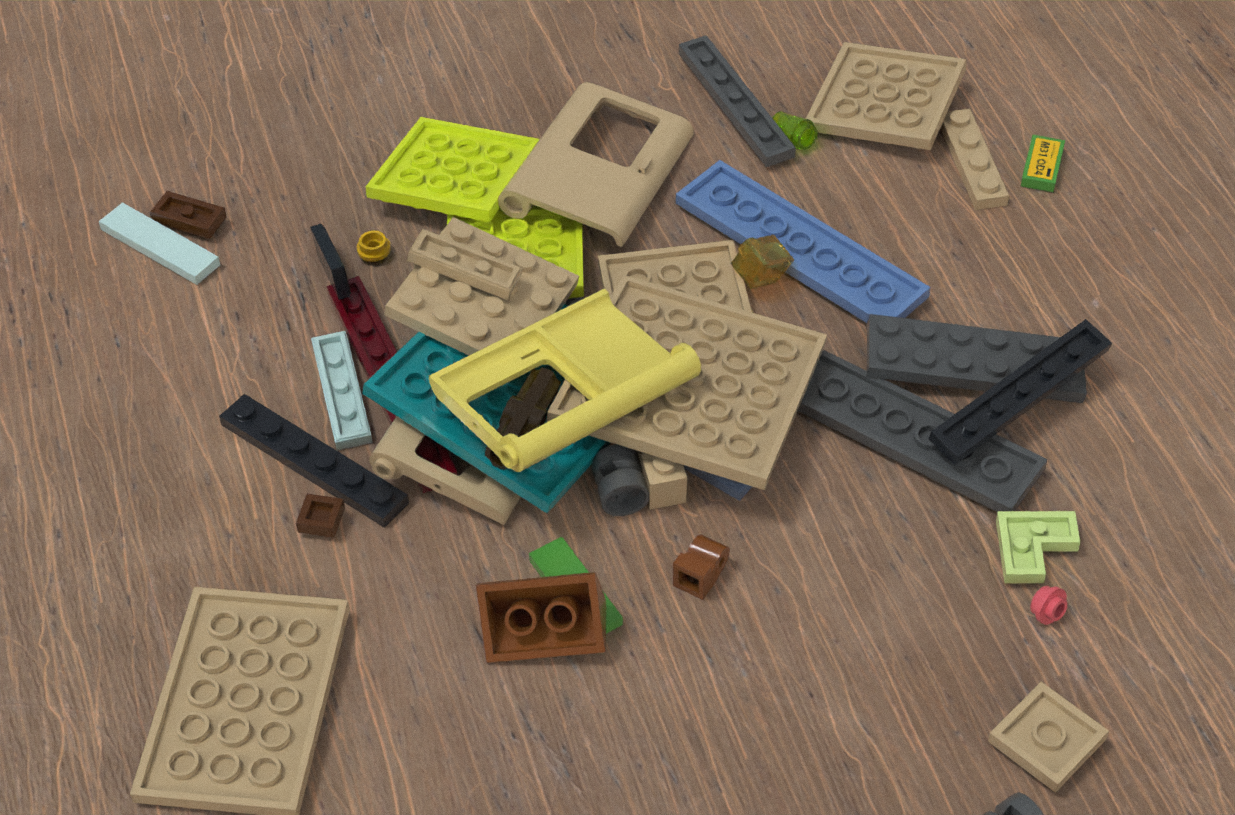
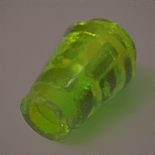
[773,111,818,150]

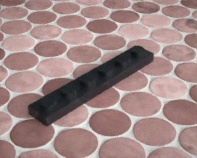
[929,319,1112,465]
[219,394,409,528]

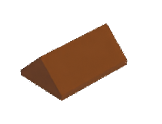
[476,572,606,663]

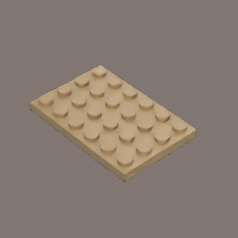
[130,587,350,815]

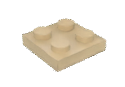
[988,682,1109,793]

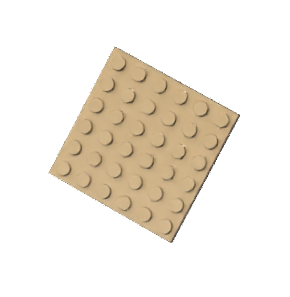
[547,275,827,490]

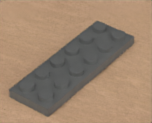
[866,314,1087,403]

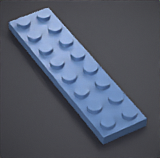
[676,160,930,323]

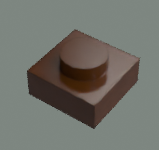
[296,493,345,538]

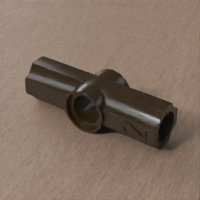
[485,367,561,470]

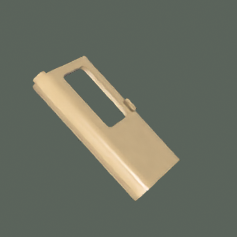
[498,82,693,247]

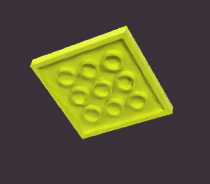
[365,117,540,222]
[447,206,584,299]

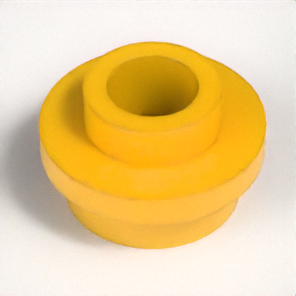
[356,231,391,262]

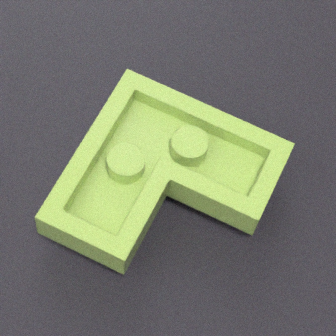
[996,511,1080,584]

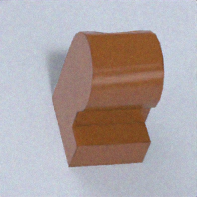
[673,534,730,600]

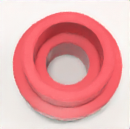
[1030,586,1068,625]

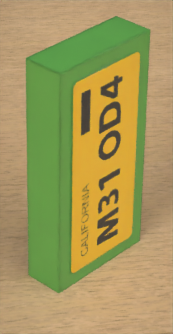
[1021,135,1065,192]

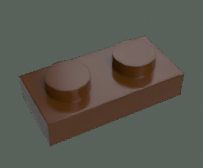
[150,191,227,239]

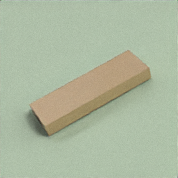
[407,229,523,300]

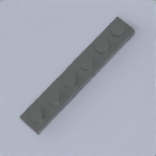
[679,35,796,167]

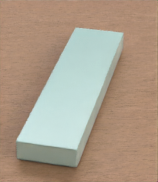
[99,202,220,285]
[311,331,373,451]

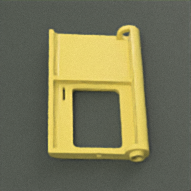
[429,289,701,472]

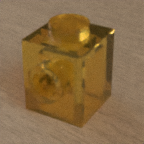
[730,234,794,289]

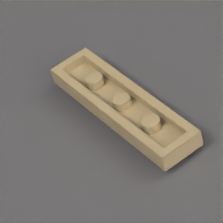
[940,109,1009,210]

